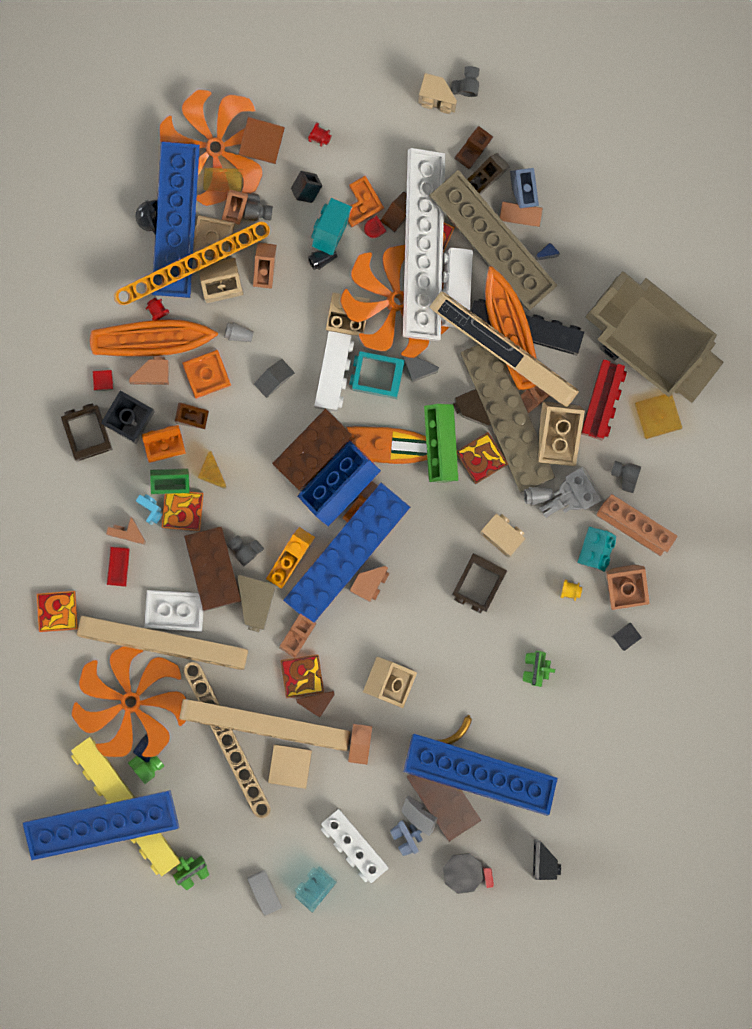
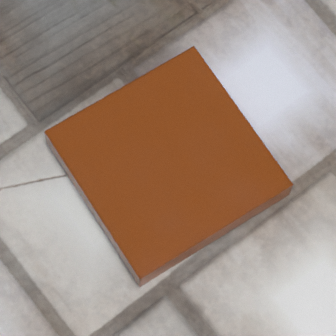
[238,117,285,164]

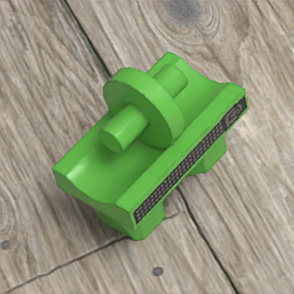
[523,651,556,687]
[173,855,209,890]

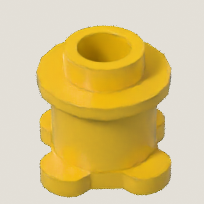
[560,579,583,601]

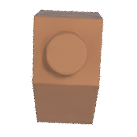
[253,243,277,289]
[129,356,169,385]
[348,724,372,765]

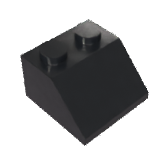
[101,390,155,444]

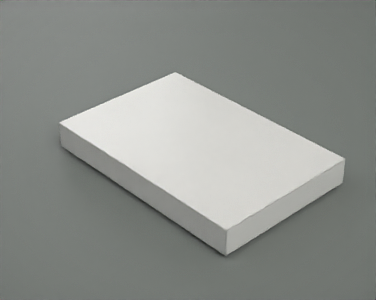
[144,590,203,632]

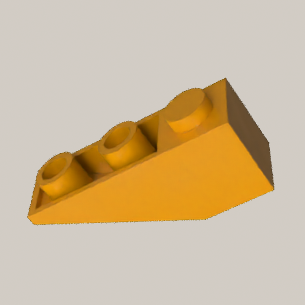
[266,527,315,589]

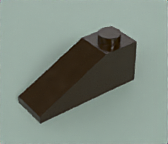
[467,153,510,195]

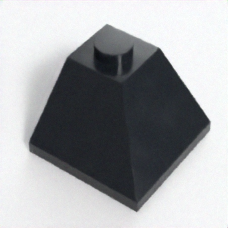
[533,839,561,880]

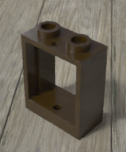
[61,403,113,462]
[452,553,507,614]

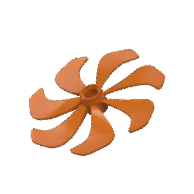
[160,90,262,206]
[340,245,449,358]
[72,646,186,757]

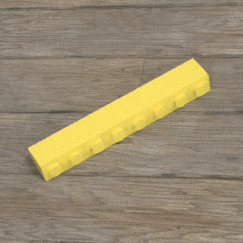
[71,737,181,877]

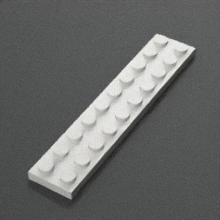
[403,148,445,341]

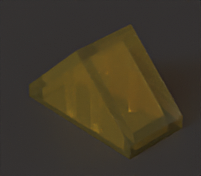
[198,451,227,489]

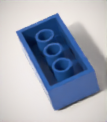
[297,441,381,526]

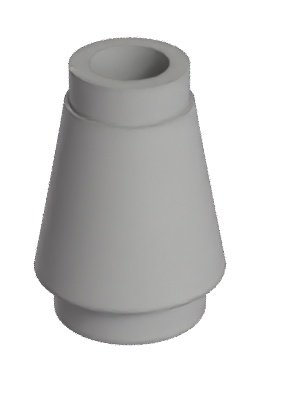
[224,322,254,342]
[524,487,553,506]

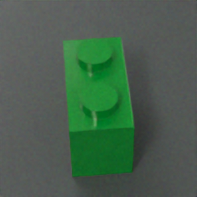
[150,468,189,494]

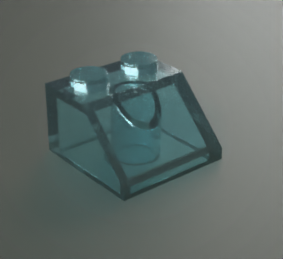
[295,865,337,913]

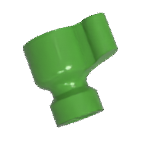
[128,756,164,784]

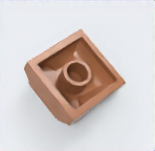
[606,565,650,610]

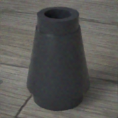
[308,250,338,270]

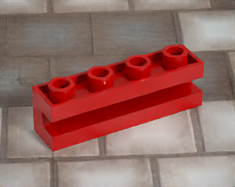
[581,359,627,441]

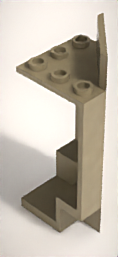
[585,271,724,403]

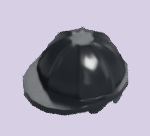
[135,200,157,235]

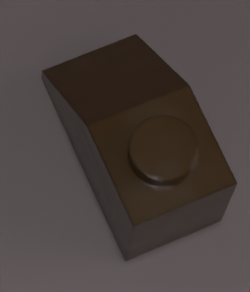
[453,389,491,427]

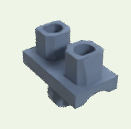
[390,820,423,856]

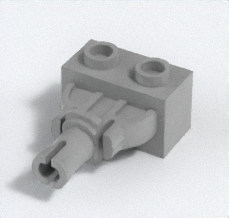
[540,467,603,518]

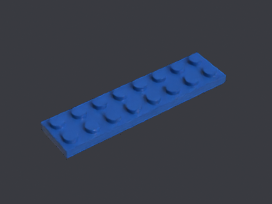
[152,142,200,298]
[283,482,411,622]
[403,734,558,816]
[23,790,180,861]

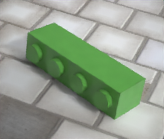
[424,404,459,483]

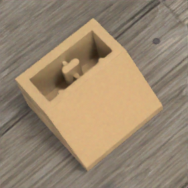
[418,73,457,114]
[199,258,244,303]
[326,292,370,336]

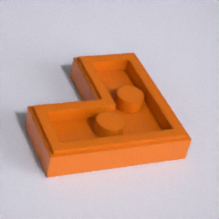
[348,176,384,228]

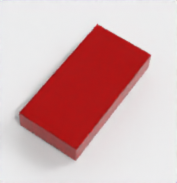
[107,547,130,587]

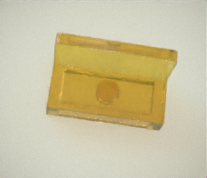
[203,167,243,192]

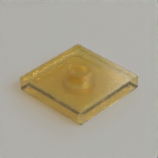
[634,394,683,440]

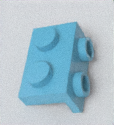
[136,494,163,526]

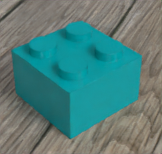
[311,198,352,255]

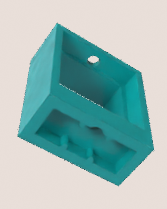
[349,351,405,399]

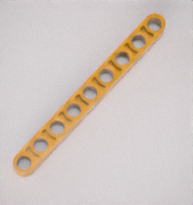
[114,222,270,305]

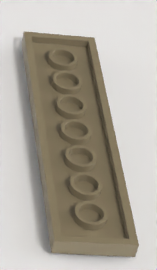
[429,170,558,311]
[460,344,555,493]

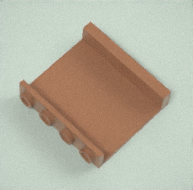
[595,494,678,556]

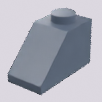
[510,168,539,208]

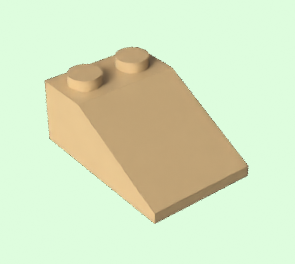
[538,401,585,466]

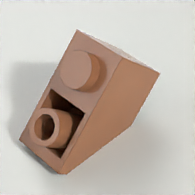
[350,566,390,602]

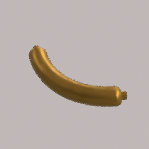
[437,715,472,745]

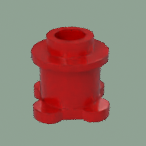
[308,122,332,147]
[145,298,170,321]

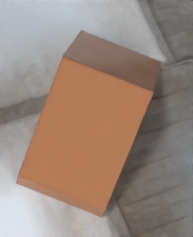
[221,190,248,225]

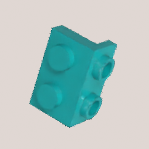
[577,527,616,572]

